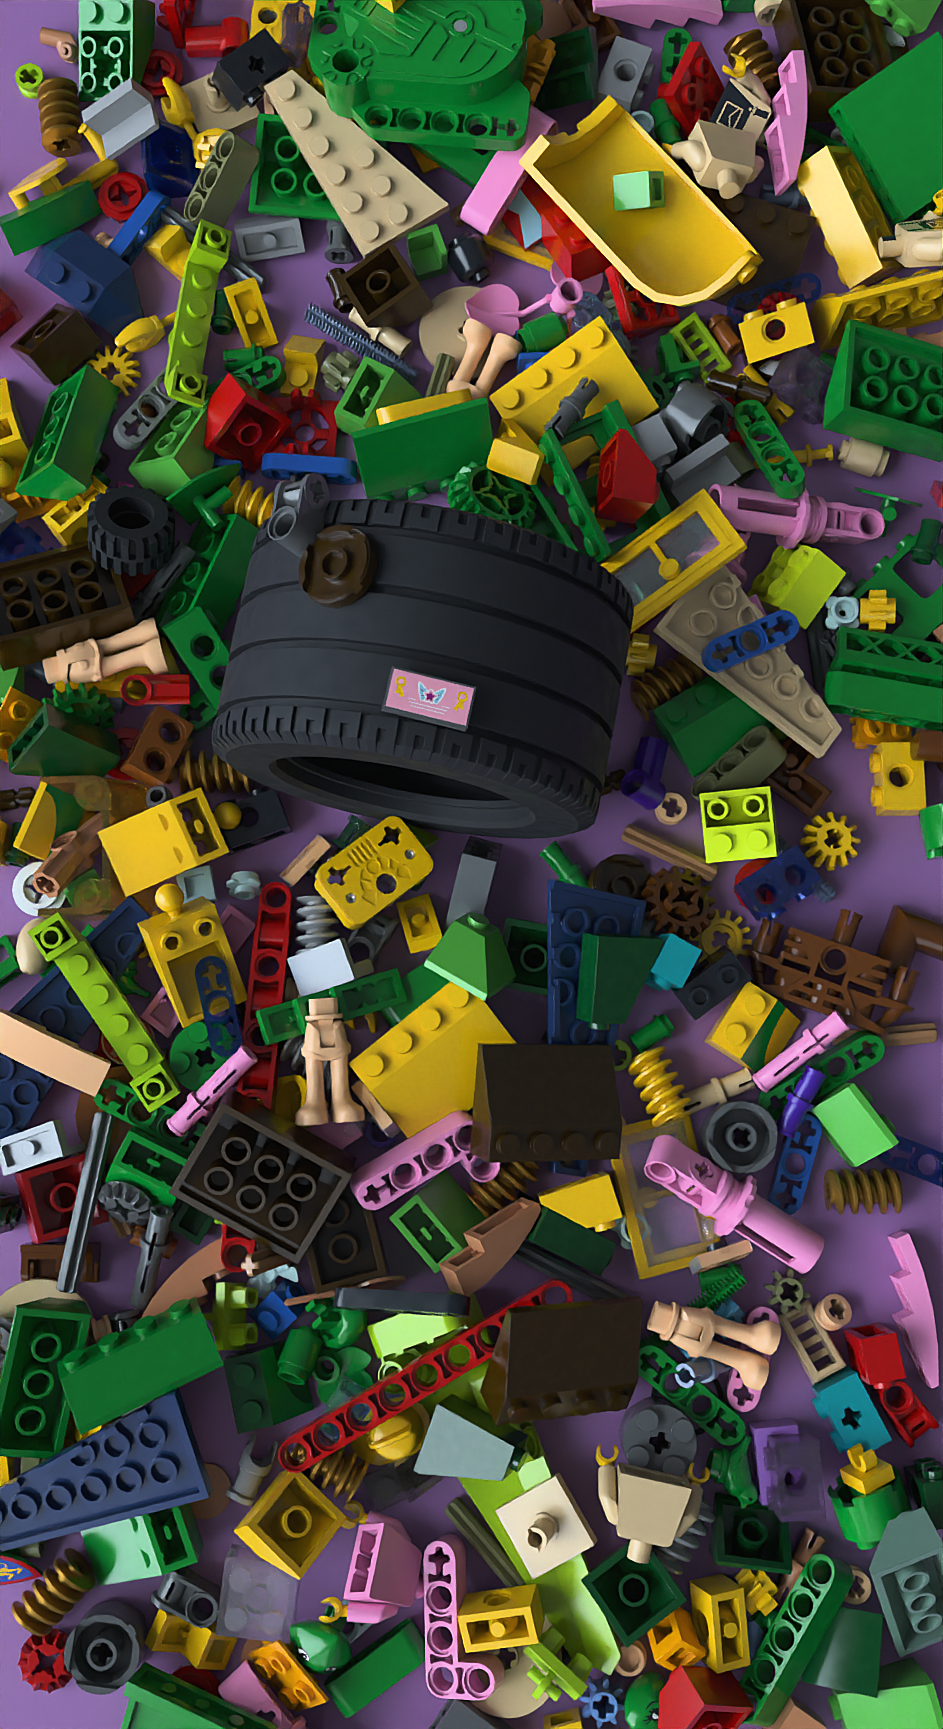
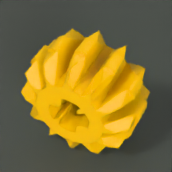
[800,812,861,871]

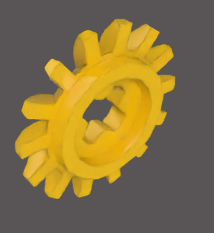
[86,345,141,401]
[689,909,752,963]

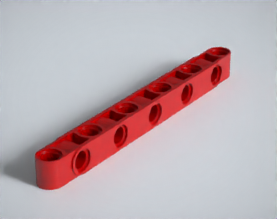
[220,882,294,1273]

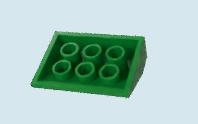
[248,113,391,222]
[823,319,943,462]
[351,397,493,501]

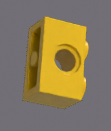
[738,298,815,364]
[869,742,926,816]
[689,1573,751,1674]
[457,1584,545,1653]

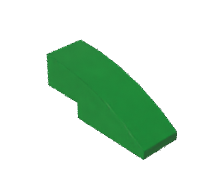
[0,179,102,256]

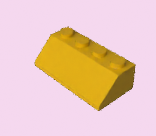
[796,146,905,289]

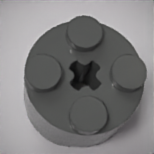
[658,381,734,457]
[700,1101,778,1174]
[619,1397,697,1476]
[64,1601,148,1695]

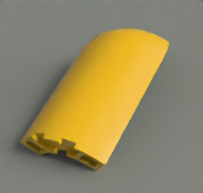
[519,95,764,307]

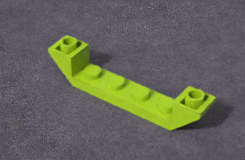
[164,219,232,409]
[27,912,181,1113]

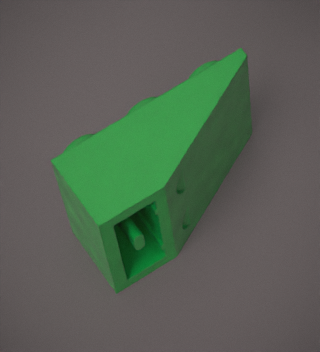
[79,0,155,102]
[80,1503,204,1586]

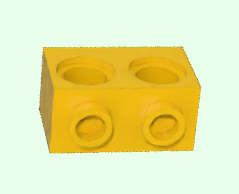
[42,475,108,547]

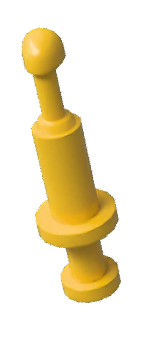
[753,444,833,469]

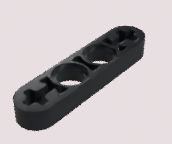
[333,1287,471,1318]

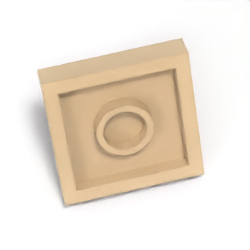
[181,72,260,135]
[495,1472,598,1579]

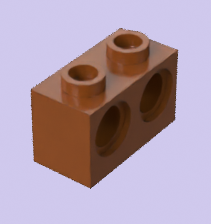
[120,705,195,788]

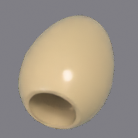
[16,918,53,975]

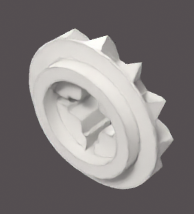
[12,862,66,916]

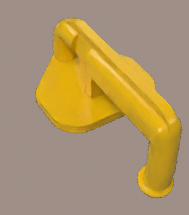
[8,123,119,209]

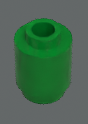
[517,311,568,353]
[277,1326,323,1385]

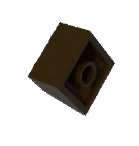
[337,240,434,328]
[10,303,103,386]

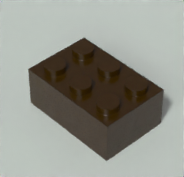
[306,1167,389,1294]

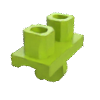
[203,1282,258,1351]
[523,1626,594,1702]

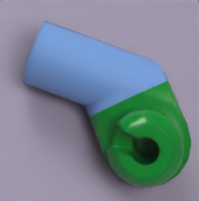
[747,1608,779,1660]

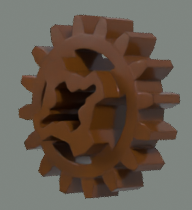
[641,866,716,940]

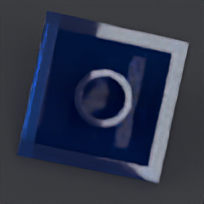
[141,117,200,198]

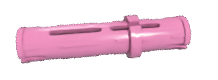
[752,1010,850,1093]
[166,1045,258,1137]

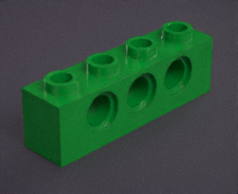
[161,606,231,714]

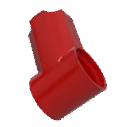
[185,16,249,58]
[120,673,190,706]

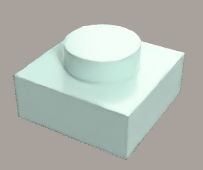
[176,865,218,904]

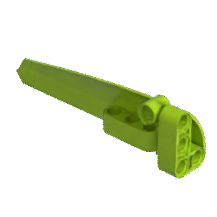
[367,1291,623,1676]

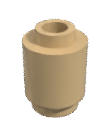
[836,437,890,478]

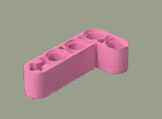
[460,105,559,237]
[350,1110,500,1210]
[423,1534,505,1700]

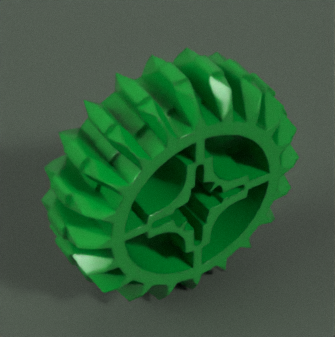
[446,460,537,530]

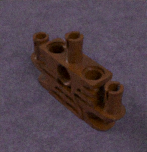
[745,909,921,1036]

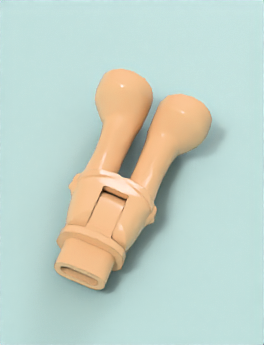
[446,319,523,403]
[42,617,169,685]
[296,997,365,1126]
[647,1301,781,1391]

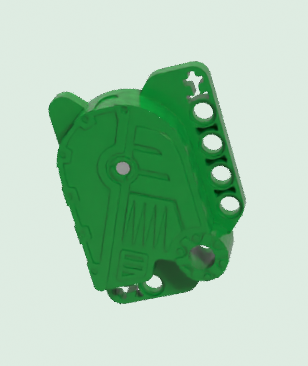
[308,0,543,152]

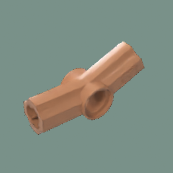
[31,811,118,898]

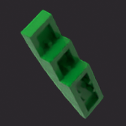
[255,968,408,1046]

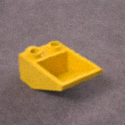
[0,377,30,488]
[97,787,241,897]
[137,883,247,1028]

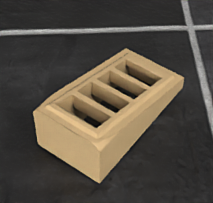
[778,1300,847,1385]

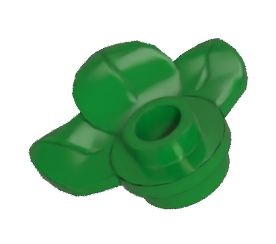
[312,1346,374,1410]

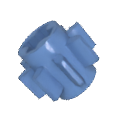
[579,1673,624,1728]

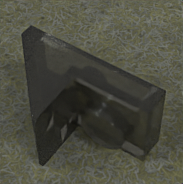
[363,1449,444,1513]

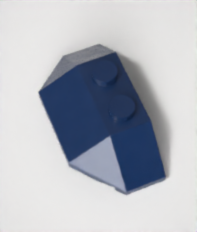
[25,230,145,337]

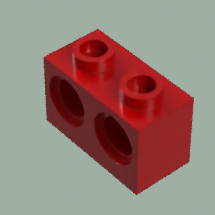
[843,1322,906,1389]

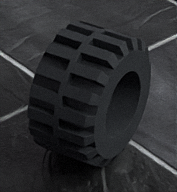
[87,485,175,576]

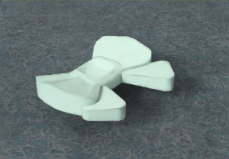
[247,1263,300,1299]

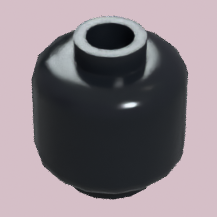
[447,231,494,285]

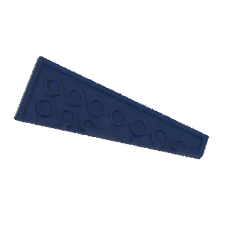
[547,879,647,1178]
[0,895,153,1139]
[0,1388,213,1552]

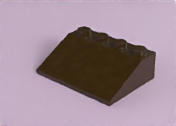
[772,0,893,123]
[692,177,817,314]
[0,540,136,671]
[470,1043,622,1163]
[169,1087,357,1264]
[480,1296,643,1426]

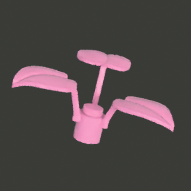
[465,261,603,350]

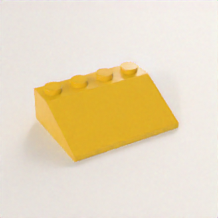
[810,268,943,351]
[489,316,660,487]
[348,981,516,1139]

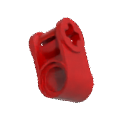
[871,1379,939,1449]

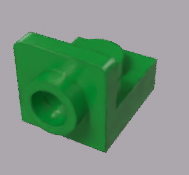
[655,333,701,387]

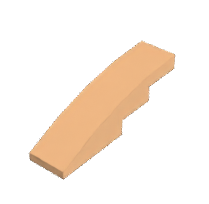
[0,1008,111,1097]

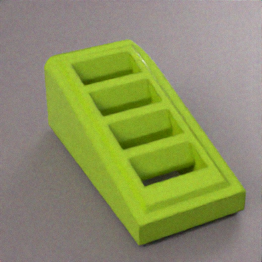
[665,312,733,386]

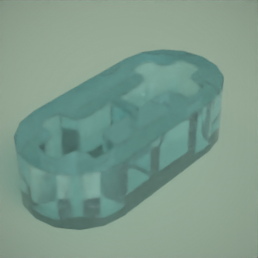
[572,291,613,333]

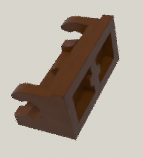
[20,1242,101,1283]

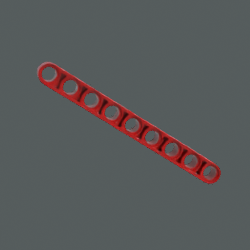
[278,1278,573,1473]

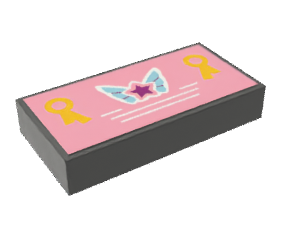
[381,666,477,731]

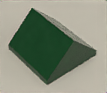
[502,916,548,996]
[709,1493,793,1575]
[581,1540,687,1648]

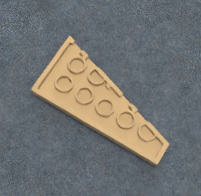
[264,70,450,259]
[653,565,842,758]

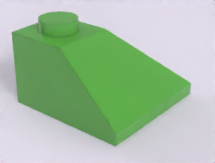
[424,912,516,1001]

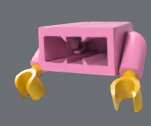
[319,1500,424,1624]

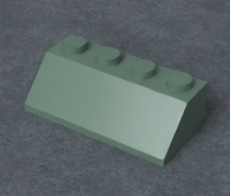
[869,1507,943,1658]

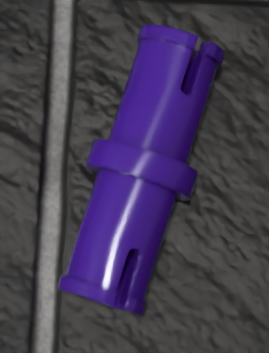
[776,1065,827,1139]

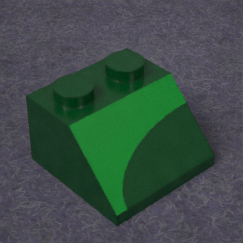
[223,1340,314,1434]

